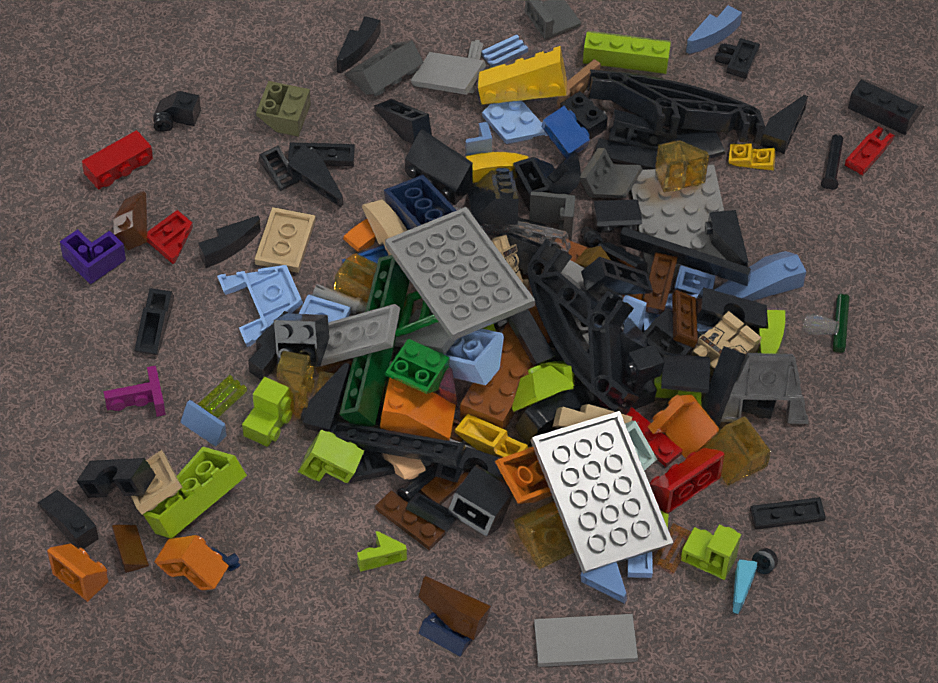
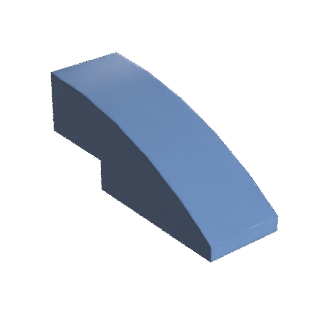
[686,5,742,54]

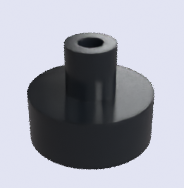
[752,548,778,574]

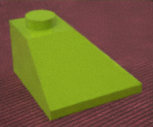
[512,365,574,411]

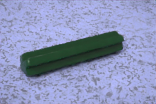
[833,293,850,353]

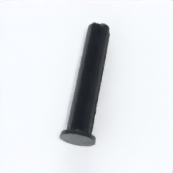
[821,134,844,190]
[397,462,438,502]

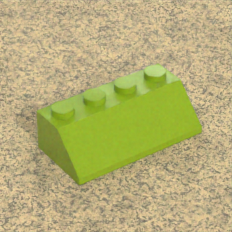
[583,31,671,74]

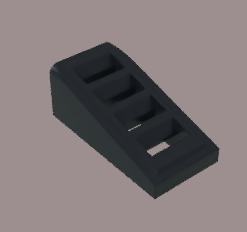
[258,145,299,191]

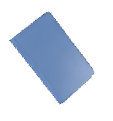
[181,400,227,446]

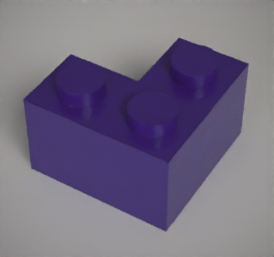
[60,229,126,284]

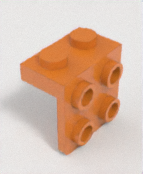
[648,394,719,458]

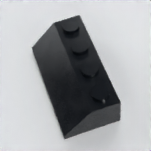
[468,168,519,225]

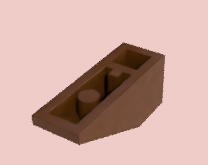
[113,191,147,250]
[418,576,491,640]

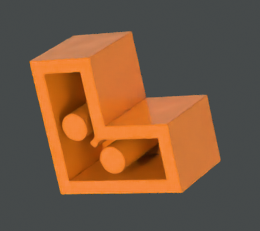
[154,535,229,590]

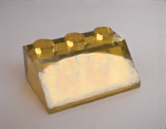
[513,501,574,569]

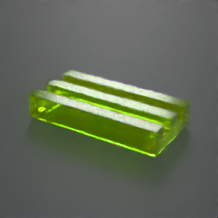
[198,375,247,418]

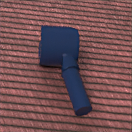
[211,547,241,571]

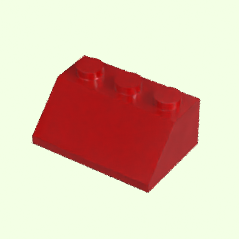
[649,448,725,514]

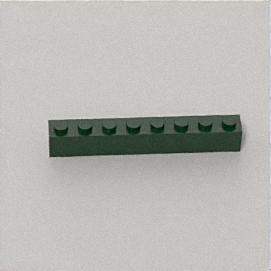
[339,255,410,426]

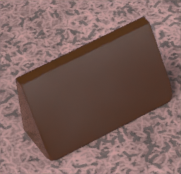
[112,524,149,573]

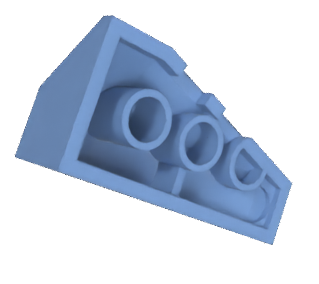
[714,251,806,301]

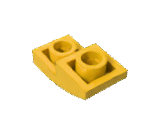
[729,143,776,170]

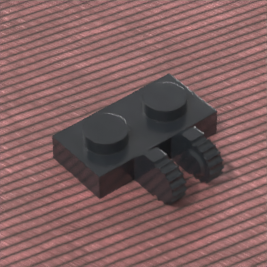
[715,38,760,79]

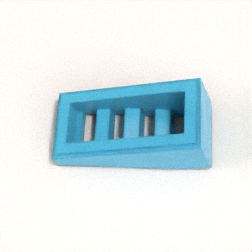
[733,560,757,614]

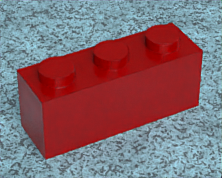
[82,130,153,190]

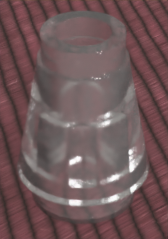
[803,313,839,336]

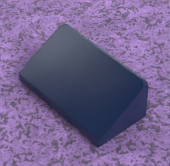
[419,612,472,657]

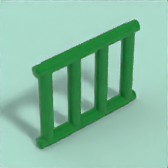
[395,291,439,337]

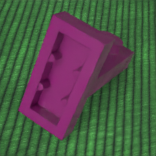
[103,365,166,417]

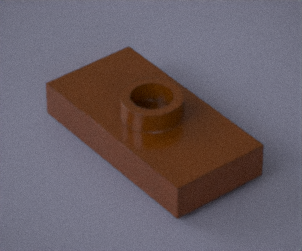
[421,472,469,505]

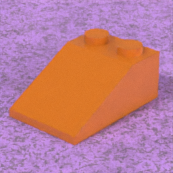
[380,377,456,441]
[495,447,552,504]

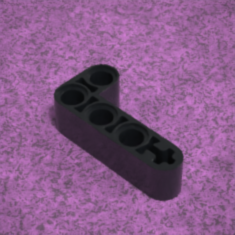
[514,382,602,447]

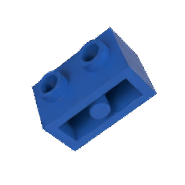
[541,106,590,158]

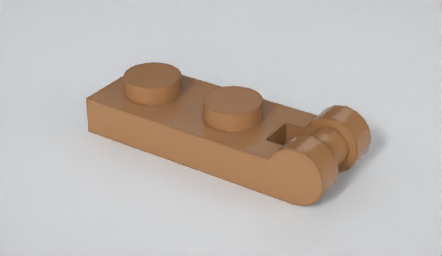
[557,59,601,109]

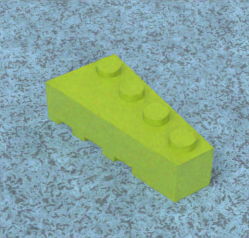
[143,447,247,539]

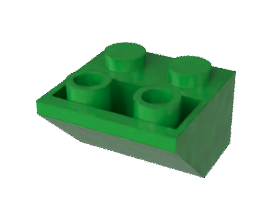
[385,339,450,394]

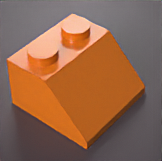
[47,543,108,602]

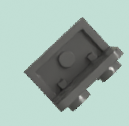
[580,148,642,198]

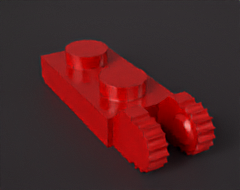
[845,126,895,176]

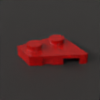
[147,210,193,264]

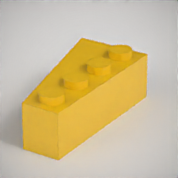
[478,46,567,105]

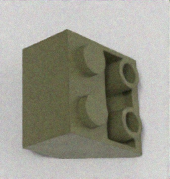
[256,81,311,137]

